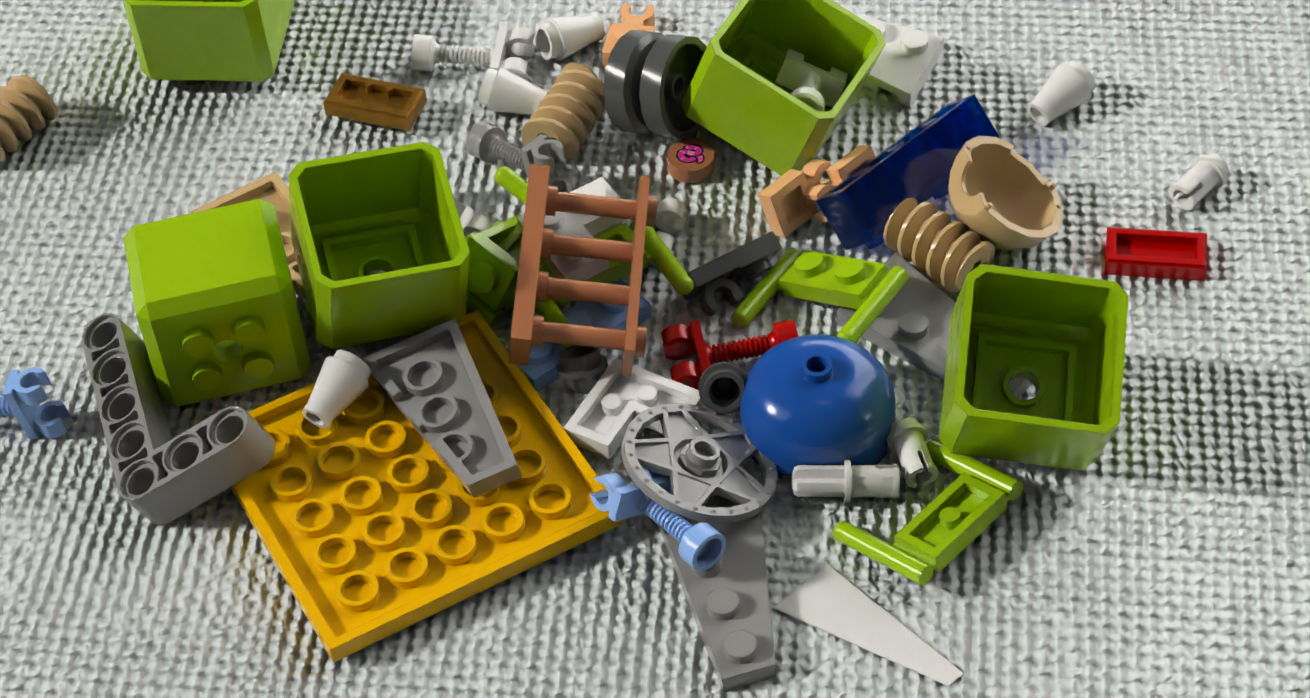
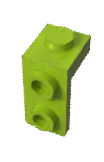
[465,214,521,310]

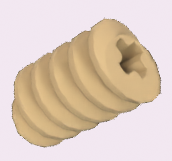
[521,62,606,160]
[0,75,58,162]
[883,198,995,292]

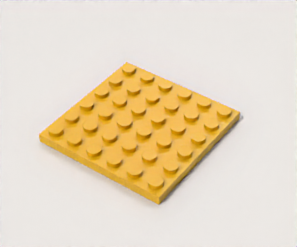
[230,310,624,663]

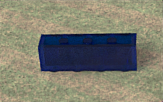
[816,94,1001,250]

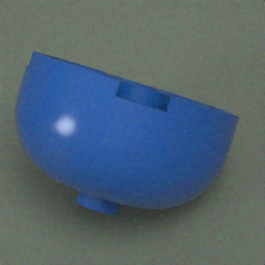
[739,334,896,479]

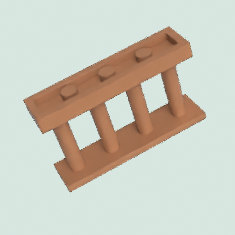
[508,164,658,376]

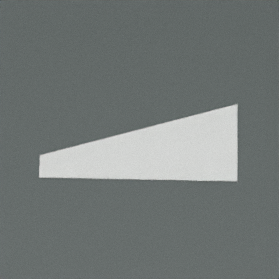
[774,565,964,687]

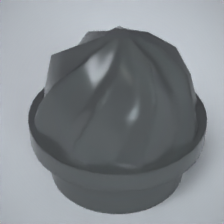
[557,345,608,394]
[698,362,747,414]

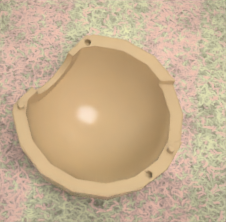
[948,135,1064,249]

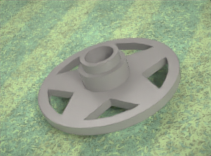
[621,403,777,523]

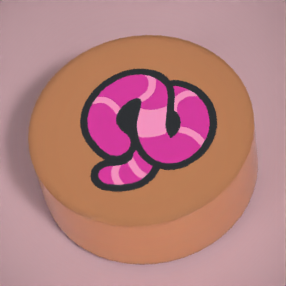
[667,139,715,183]

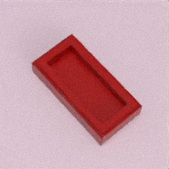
[1104,227,1207,281]

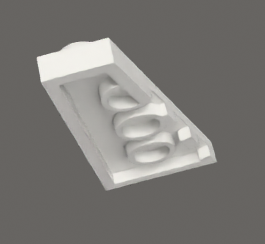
[853,13,944,108]

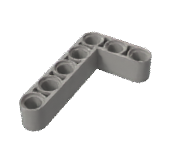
[82,313,275,525]

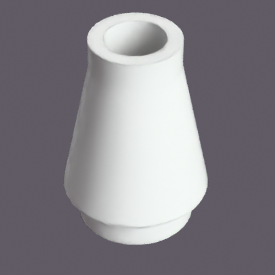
[535,14,605,61]
[1027,60,1096,126]
[479,67,547,115]
[302,350,371,429]

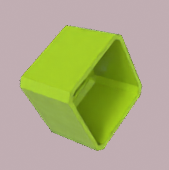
[122,0,295,82]
[681,0,886,176]
[288,142,470,349]
[123,199,312,407]
[939,264,1129,471]

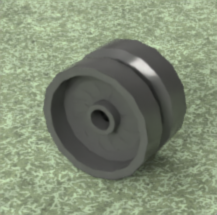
[603,30,707,139]

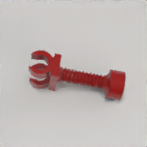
[661,319,798,390]

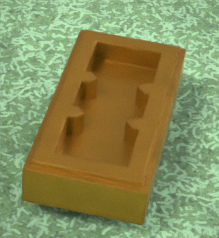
[323,73,427,131]

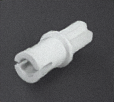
[792,460,900,502]

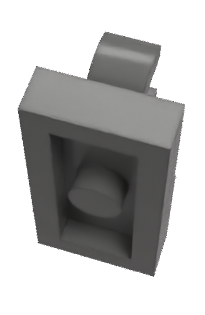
[683,231,782,316]

